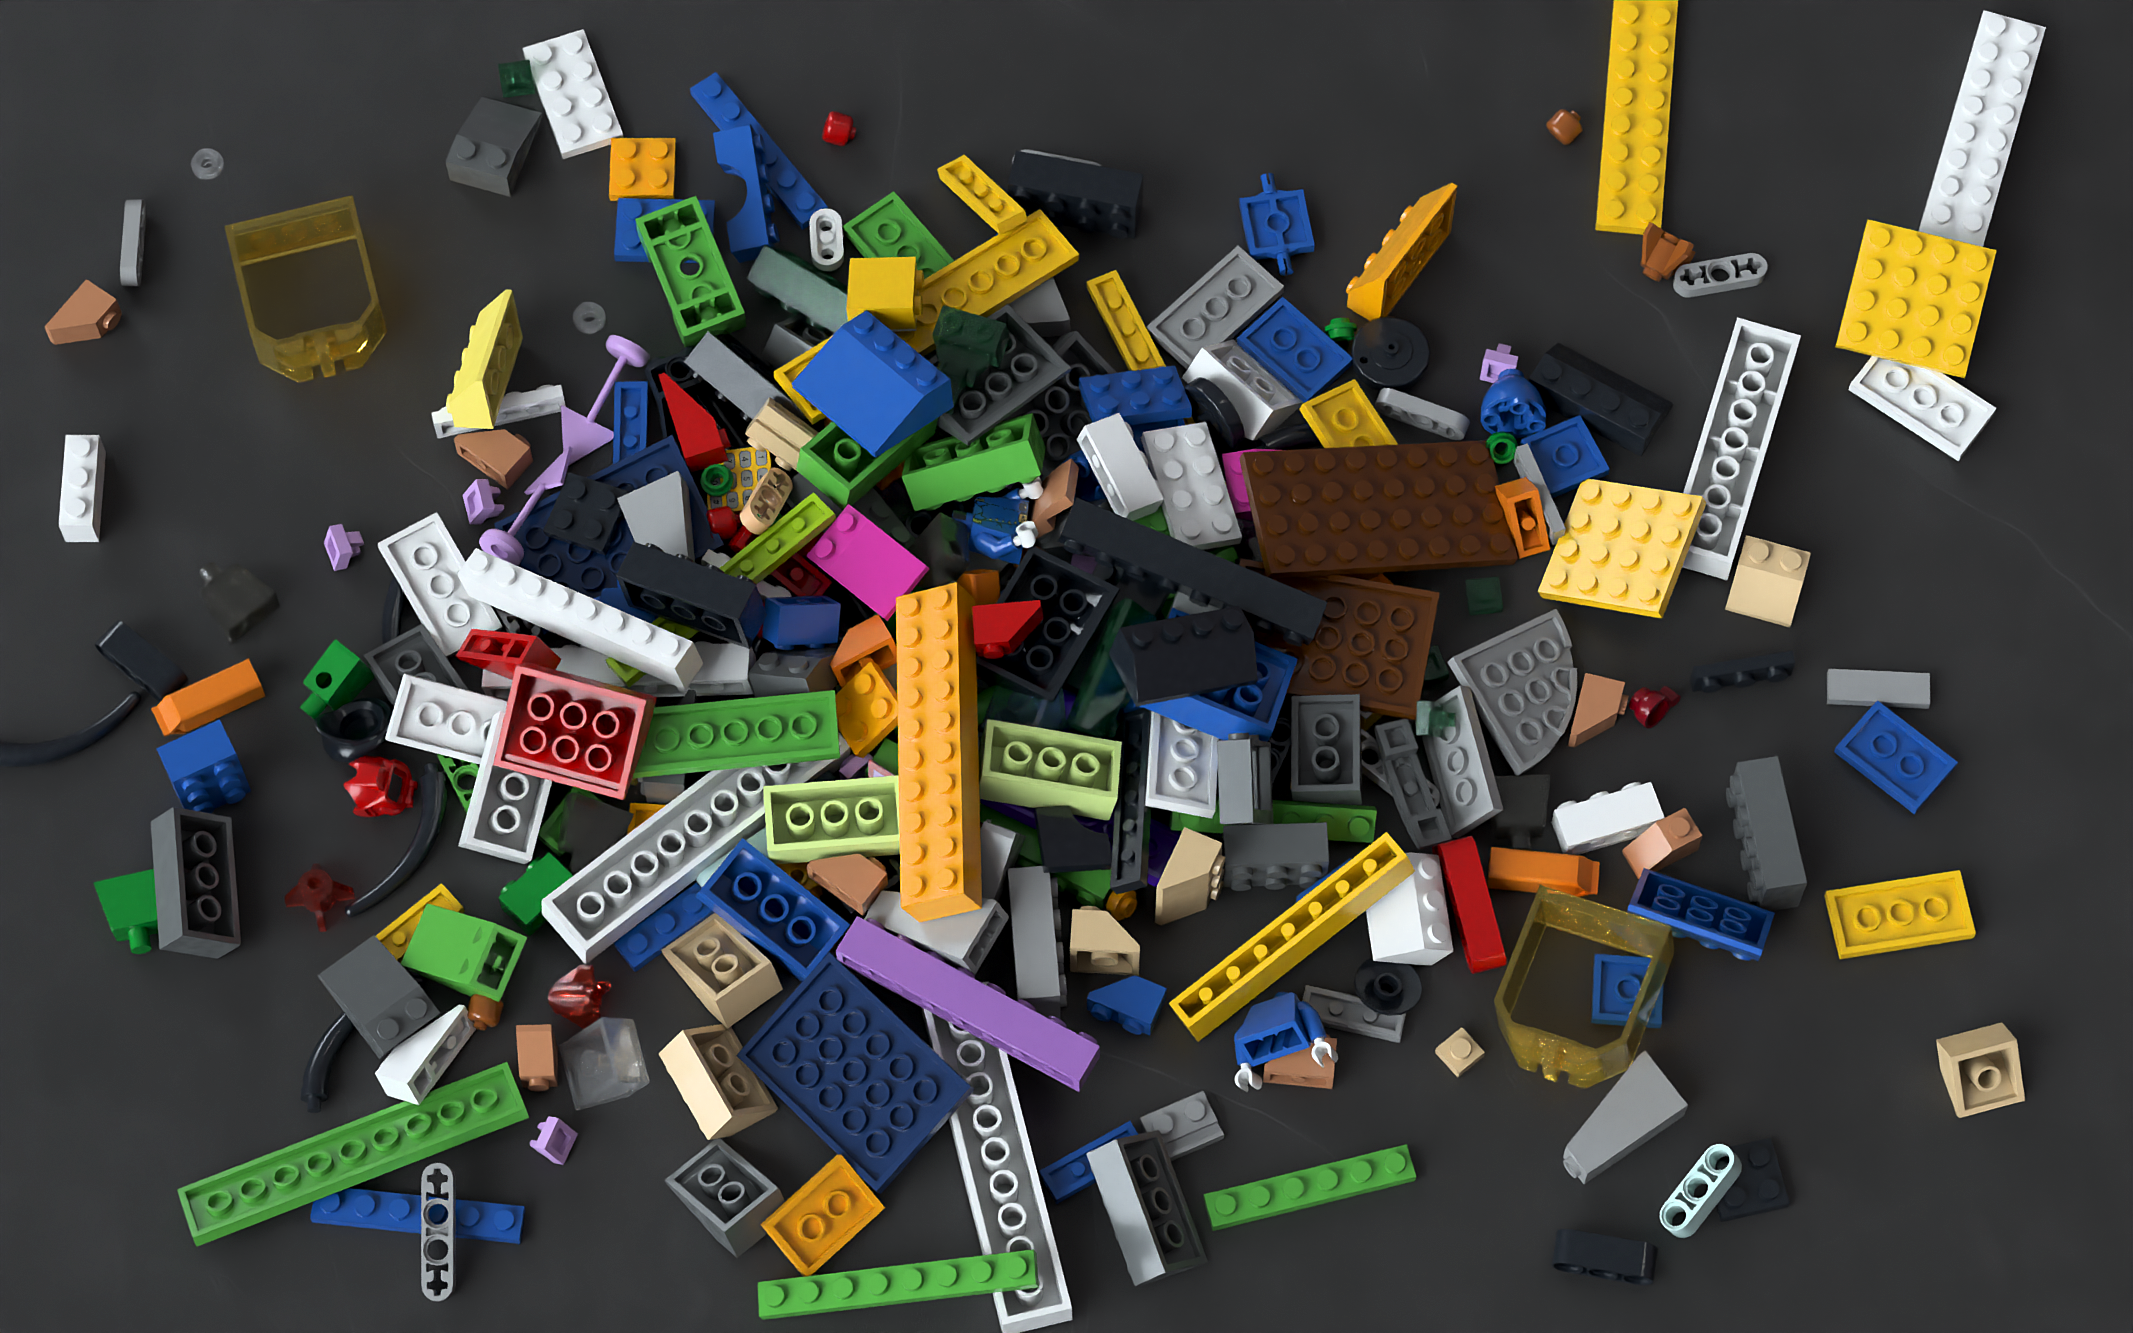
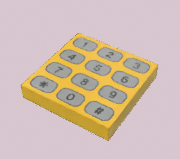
[705,447,774,515]

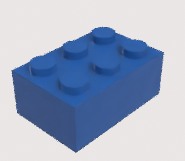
[156,719,252,814]

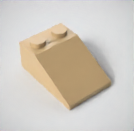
[661,913,783,1029]

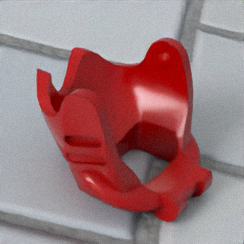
[343,756,418,817]

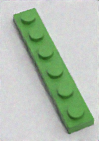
[1169,796,1377,843]
[1204,1144,1416,1231]

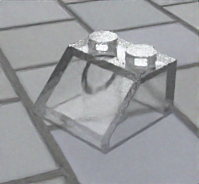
[559,1017,650,1110]

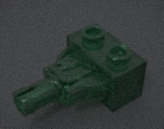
[932,305,1010,415]

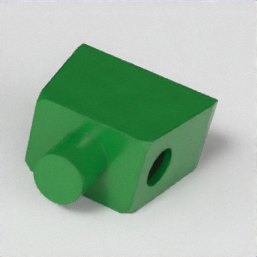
[299,639,375,720]
[94,869,158,954]

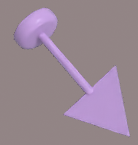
[561,335,650,466]
[479,446,572,566]

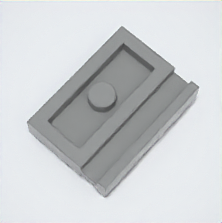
[1140,1091,1224,1161]

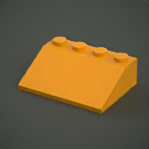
[1346,183,1457,321]

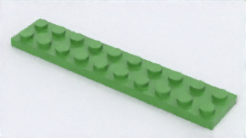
[177,1062,529,1247]

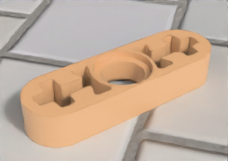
[740,467,793,535]

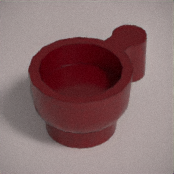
[1629,686,1681,728]

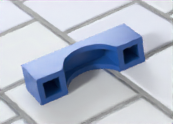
[713,124,779,263]

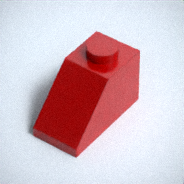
[972,600,1044,659]

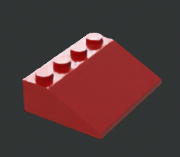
[493,662,657,800]

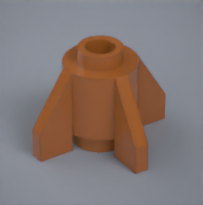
[1640,222,1696,282]

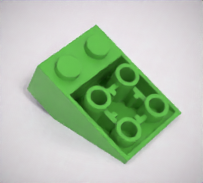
[401,903,527,1002]

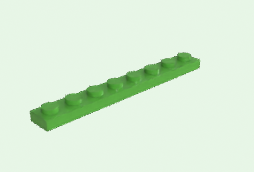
[758,1249,1039,1320]

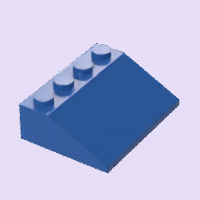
[792,310,954,458]
[1141,607,1298,742]
[1627,868,1775,961]

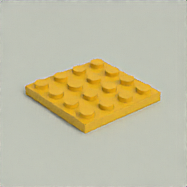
[1835,220,1997,378]
[1538,479,1706,618]

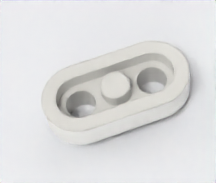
[809,208,844,271]

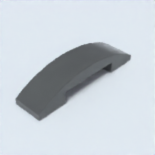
[1374,718,1452,850]

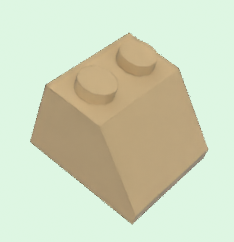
[1725,535,1811,627]
[1070,906,1140,976]
[1936,1022,2025,1118]

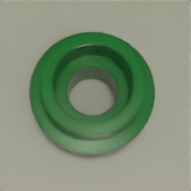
[1324,318,1357,342]
[1486,431,1518,464]
[700,464,734,497]

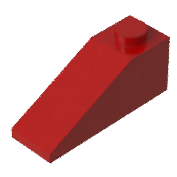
[659,373,731,473]
[726,525,832,597]
[456,629,561,680]

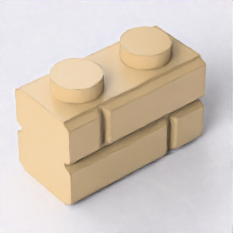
[745,397,819,472]

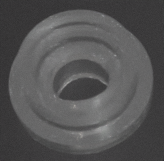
[191,148,224,180]
[573,302,606,334]

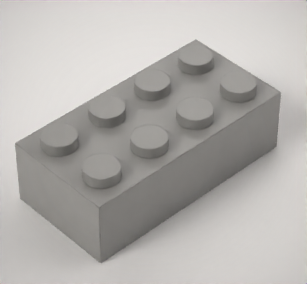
[1008,866,1067,1019]

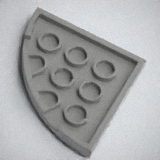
[1447,609,1577,777]

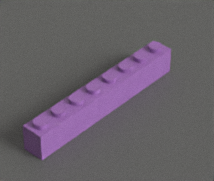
[836,916,1100,1092]

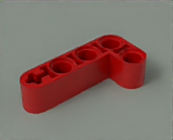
[1432,836,1506,974]

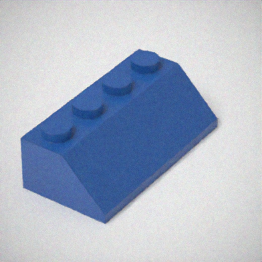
[695,838,850,982]

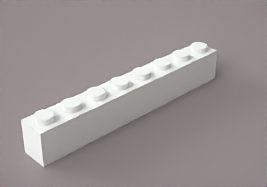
[458,548,704,690]
[481,641,756,700]

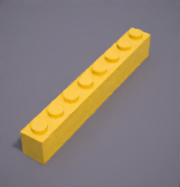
[1169,832,1415,1042]

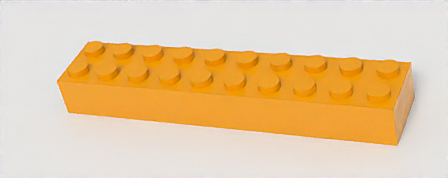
[896,582,982,922]

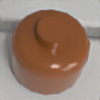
[1546,109,1583,145]
[467,994,504,1031]

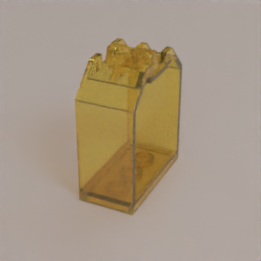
[224,195,387,383]
[1494,885,1674,1089]

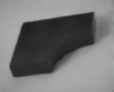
[1034,806,1112,873]

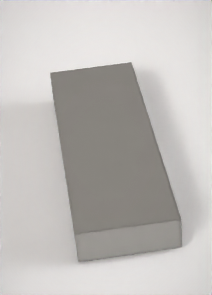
[1513,443,1566,545]
[1827,669,1930,709]
[1302,985,1406,1043]

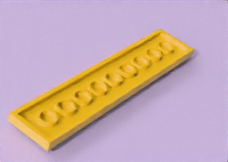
[1595,0,1678,235]
[774,209,1079,425]

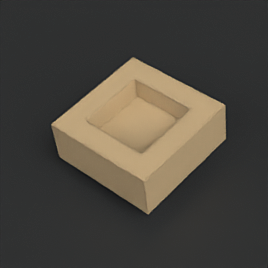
[1435,1027,1485,1077]

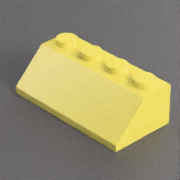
[446,289,523,429]

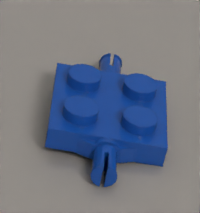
[1239,173,1315,276]

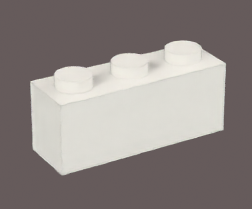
[1077,413,1164,521]
[59,435,106,542]
[1551,782,1665,855]

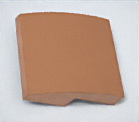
[1027,458,1079,539]

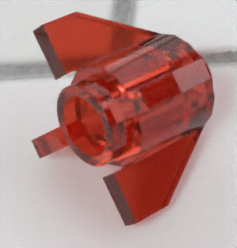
[284,863,355,932]
[548,965,611,1032]

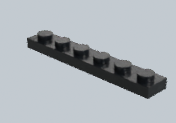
[1110,708,1151,894]

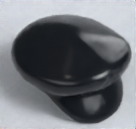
[314,697,393,762]

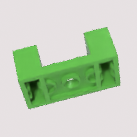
[635,196,746,348]

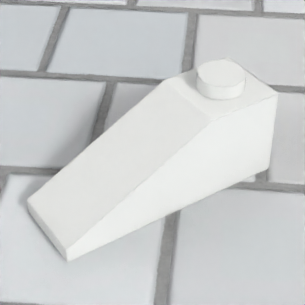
[375,1004,476,1105]

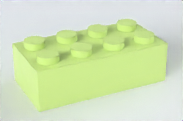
[979,719,1122,821]
[763,775,900,864]

